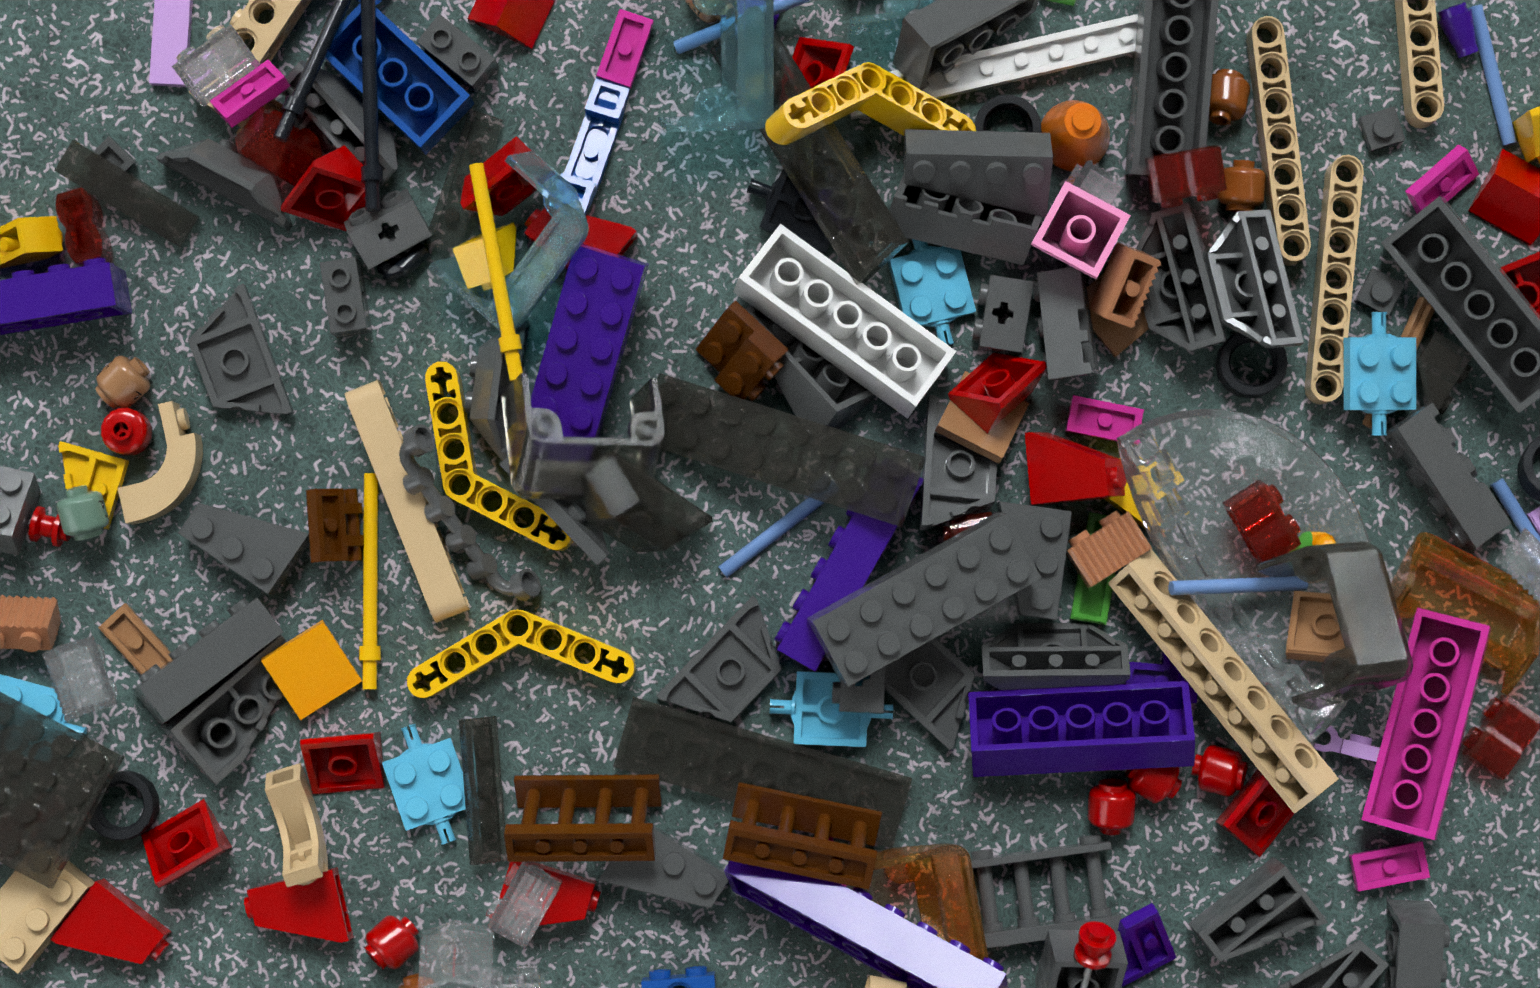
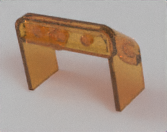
[1377,532,1540,696]
[874,843,988,960]

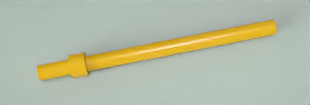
[469,163,524,381]
[359,473,381,689]

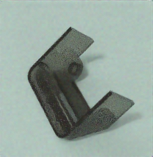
[501,373,665,500]
[1256,541,1413,711]

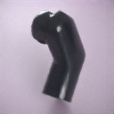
[377,243,430,282]

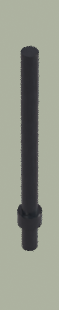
[273,0,351,143]
[360,0,383,212]

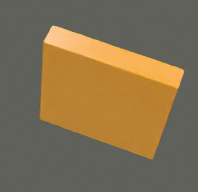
[261,620,362,720]

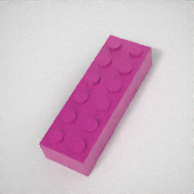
[1361,607,1491,840]

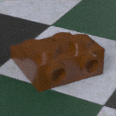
[695,300,789,405]

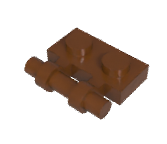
[306,488,364,563]

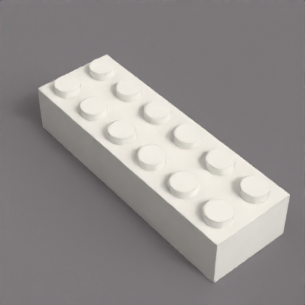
[733,224,957,419]

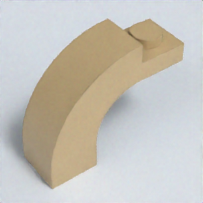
[117,401,203,525]
[265,763,328,888]

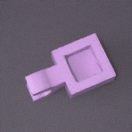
[1313,724,1380,762]

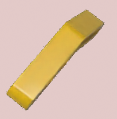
[765,62,976,145]
[425,361,573,551]
[407,609,636,698]

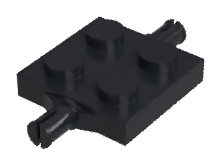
[747,161,866,255]

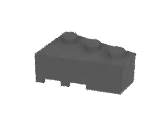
[1033,267,1100,380]
[996,501,1072,620]
[178,503,310,595]
[598,820,728,908]
[1188,857,1328,962]
[1276,940,1389,988]

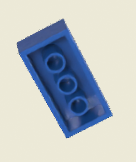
[324,3,475,155]

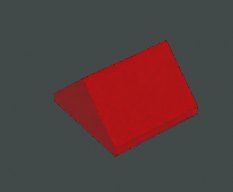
[467,0,555,49]
[775,37,854,106]
[460,136,555,216]
[281,145,365,231]
[1468,148,1540,246]
[948,353,1047,434]
[300,732,385,794]
[1215,769,1294,857]
[141,799,232,888]

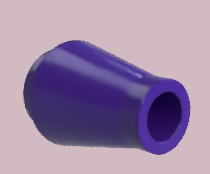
[1437,2,1479,58]

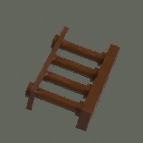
[504,774,662,862]
[723,782,882,890]

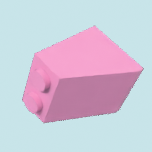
[1031,181,1131,279]

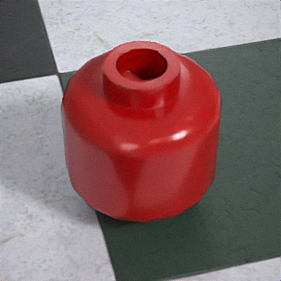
[101,408,152,456]
[1191,745,1248,797]
[1125,767,1182,803]
[1088,778,1136,835]
[364,915,419,970]

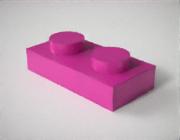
[596,9,654,90]
[210,60,290,128]
[1405,144,1479,214]
[1065,395,1144,446]
[1349,841,1430,891]

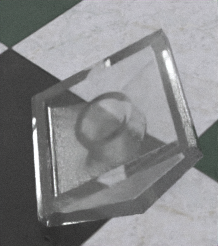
[418,920,494,988]

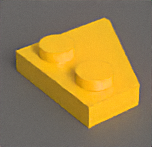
[58,441,129,530]

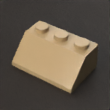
[0,839,95,974]

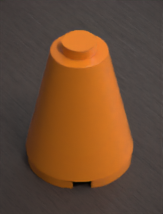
[1041,100,1110,172]

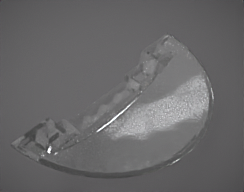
[1117,409,1377,744]

